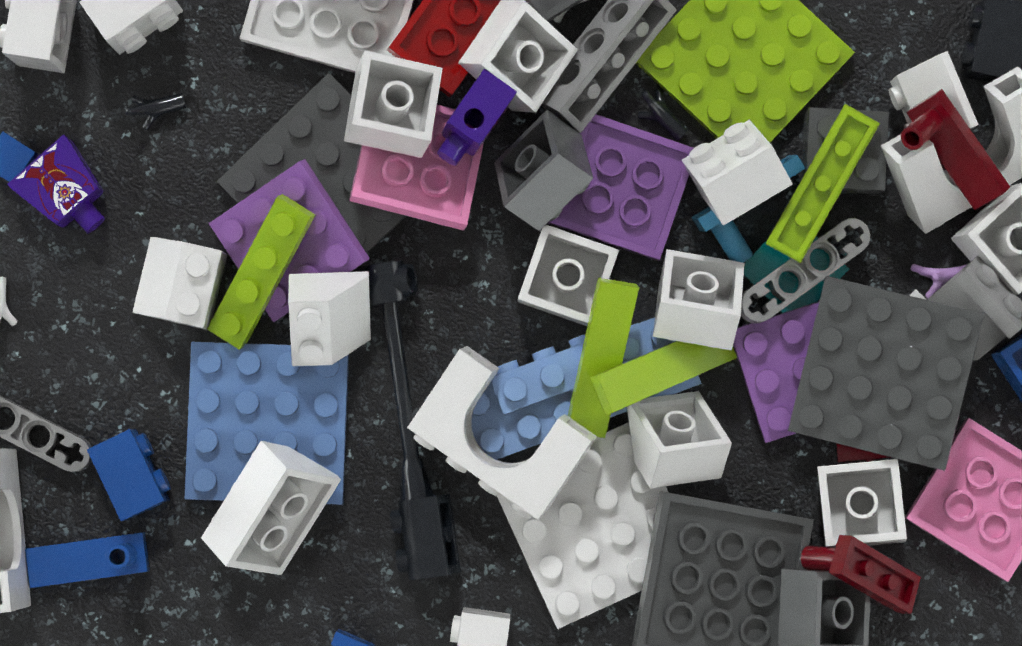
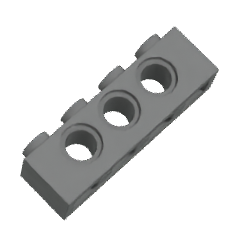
[541,0,677,133]

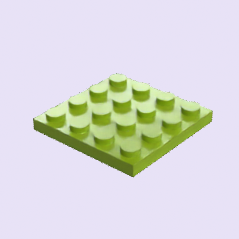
[636,0,855,143]

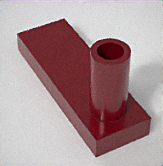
[901,89,1010,210]
[801,535,921,614]

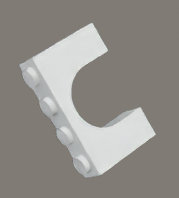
[881,67,1022,234]
[407,346,597,520]
[0,448,31,613]

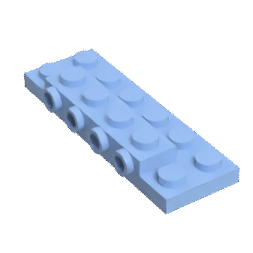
[472,317,702,460]

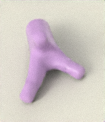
[911,264,966,299]

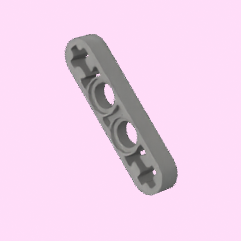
[741,218,870,324]
[0,395,92,472]

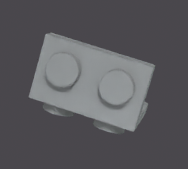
[927,256,1022,360]

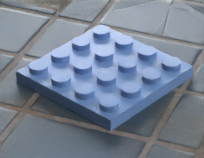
[185,342,349,505]

